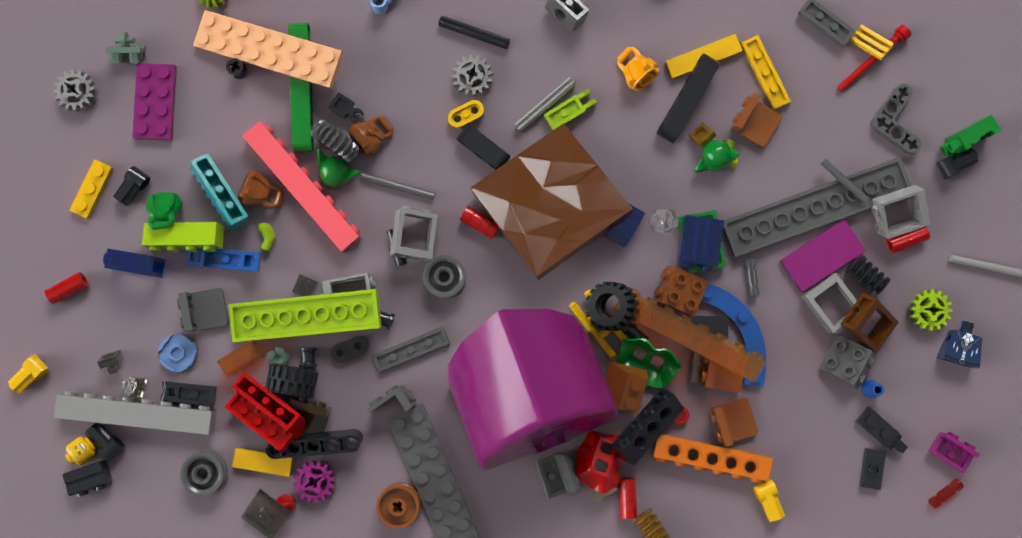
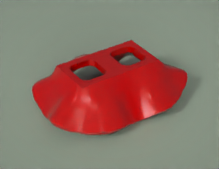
[575,430,625,494]

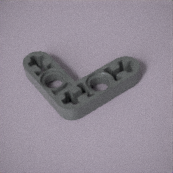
[871,84,922,154]

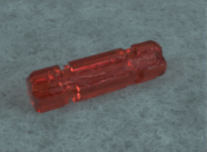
[928,479,964,509]

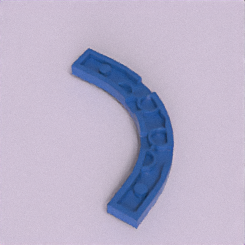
[701,284,766,387]

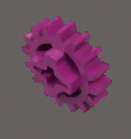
[293,460,336,503]

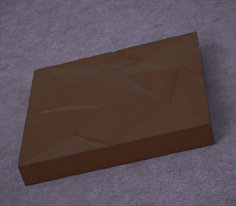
[470,123,633,280]

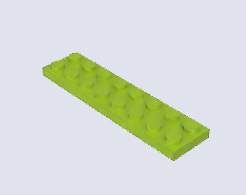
[228,289,382,342]

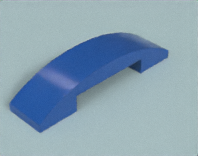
[186,249,261,272]

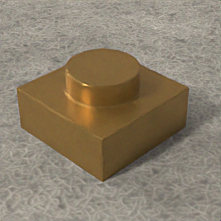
[689,122,716,148]

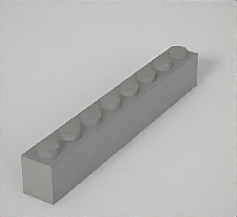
[54,391,216,435]

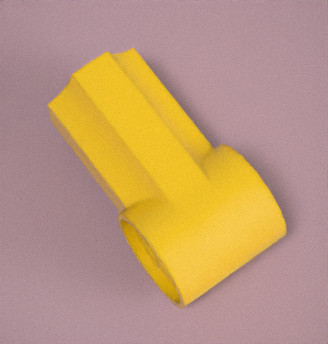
[8,354,49,394]
[753,479,785,522]

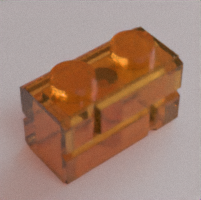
[217,341,265,378]

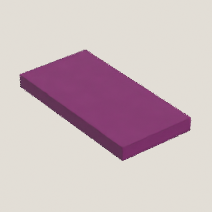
[780,219,866,292]

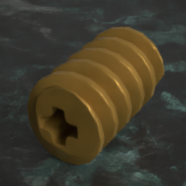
[634,508,670,538]

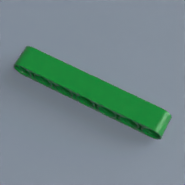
[288,23,314,152]

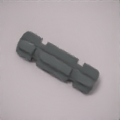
[744,259,760,297]

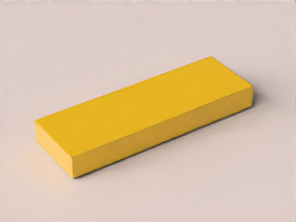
[232,447,294,477]

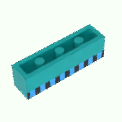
[190,153,248,232]

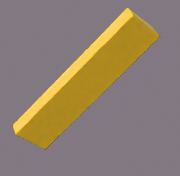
[665,34,743,80]
[740,35,791,110]

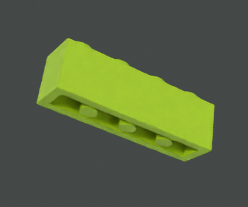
[142,222,224,252]

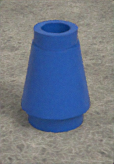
[862,379,884,399]

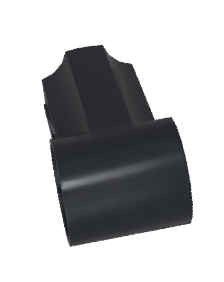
[936,148,979,180]
[113,166,151,206]
[85,423,125,461]

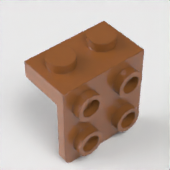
[731,92,782,147]
[653,266,708,316]
[700,348,746,393]
[710,397,758,447]

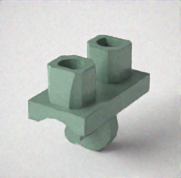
[105,32,146,63]

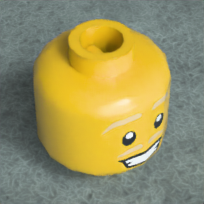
[65,436,97,465]

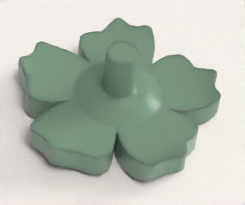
[266,346,290,366]

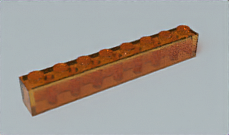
[614,288,766,383]

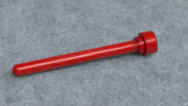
[837,24,911,92]

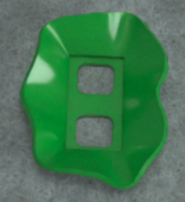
[616,338,682,388]

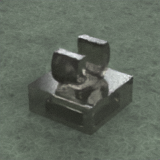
[97,350,123,375]
[120,376,148,398]

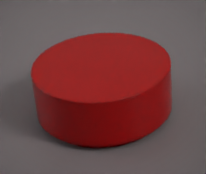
[673,406,689,425]

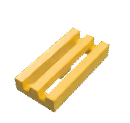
[850,24,894,61]

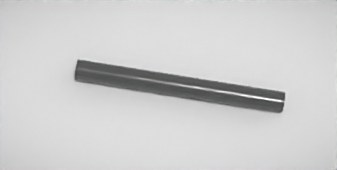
[360,173,435,200]

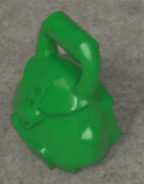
[146,192,183,230]

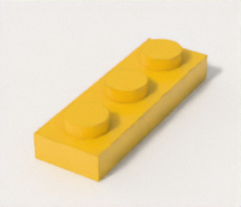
[69,159,114,219]

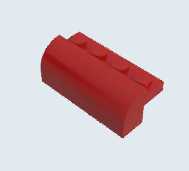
[224,372,306,453]

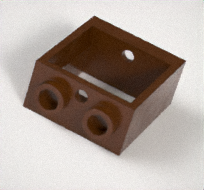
[840,293,899,353]

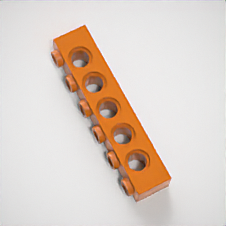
[651,434,773,484]

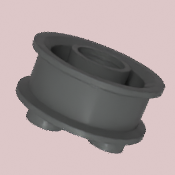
[423,255,466,298]
[180,451,228,496]

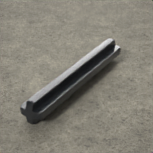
[438,16,510,49]

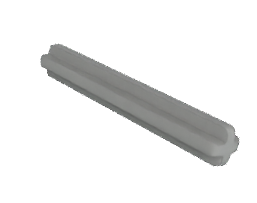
[514,77,576,132]

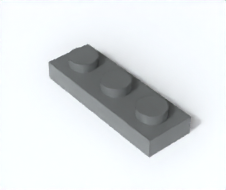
[798,0,856,48]

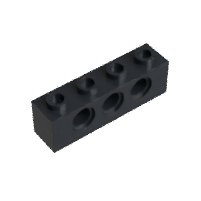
[611,388,684,465]

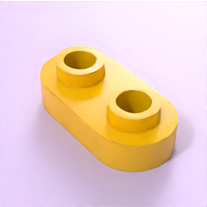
[448,100,484,129]

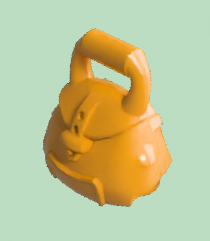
[617,47,659,91]

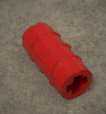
[460,206,499,239]
[886,227,930,254]
[45,272,89,304]
[618,477,638,519]

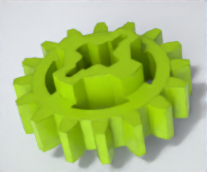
[908,289,953,331]

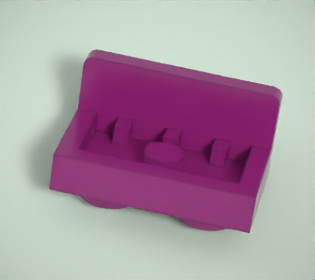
[928,431,980,473]

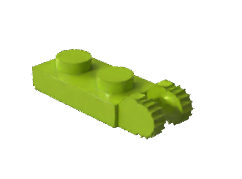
[544,89,598,130]

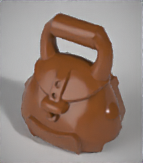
[348,116,394,156]
[237,171,284,209]

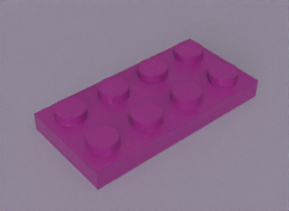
[132,63,177,141]

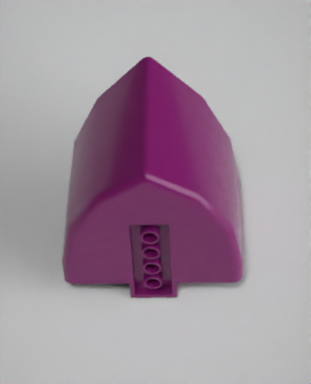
[448,309,618,470]

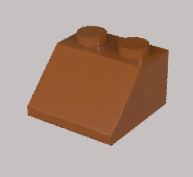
[605,361,648,414]

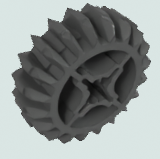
[310,120,360,162]

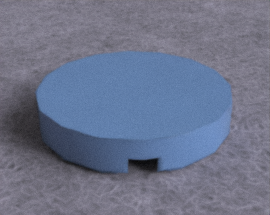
[158,334,198,372]

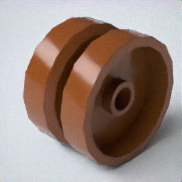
[376,482,422,529]

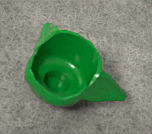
[694,140,739,172]
[317,149,360,190]

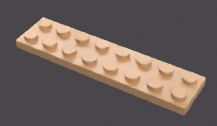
[193,10,344,89]

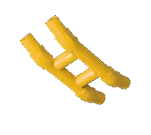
[569,290,629,359]

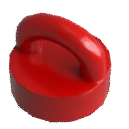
[275,494,296,514]

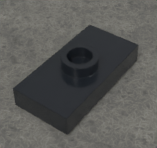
[860,448,886,490]

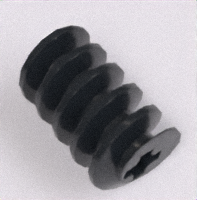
[845,254,890,295]

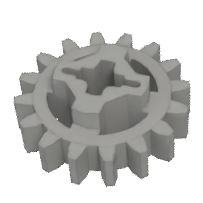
[452,54,493,97]
[53,69,97,112]

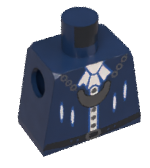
[936,321,982,369]

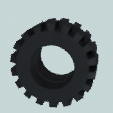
[585,281,639,331]
[265,363,318,398]

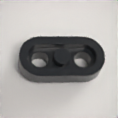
[331,336,369,363]

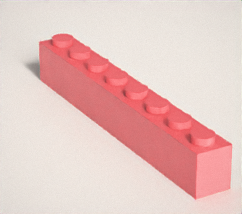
[242,121,361,253]

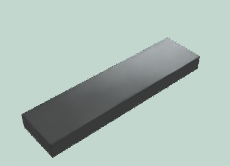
[372,326,450,373]

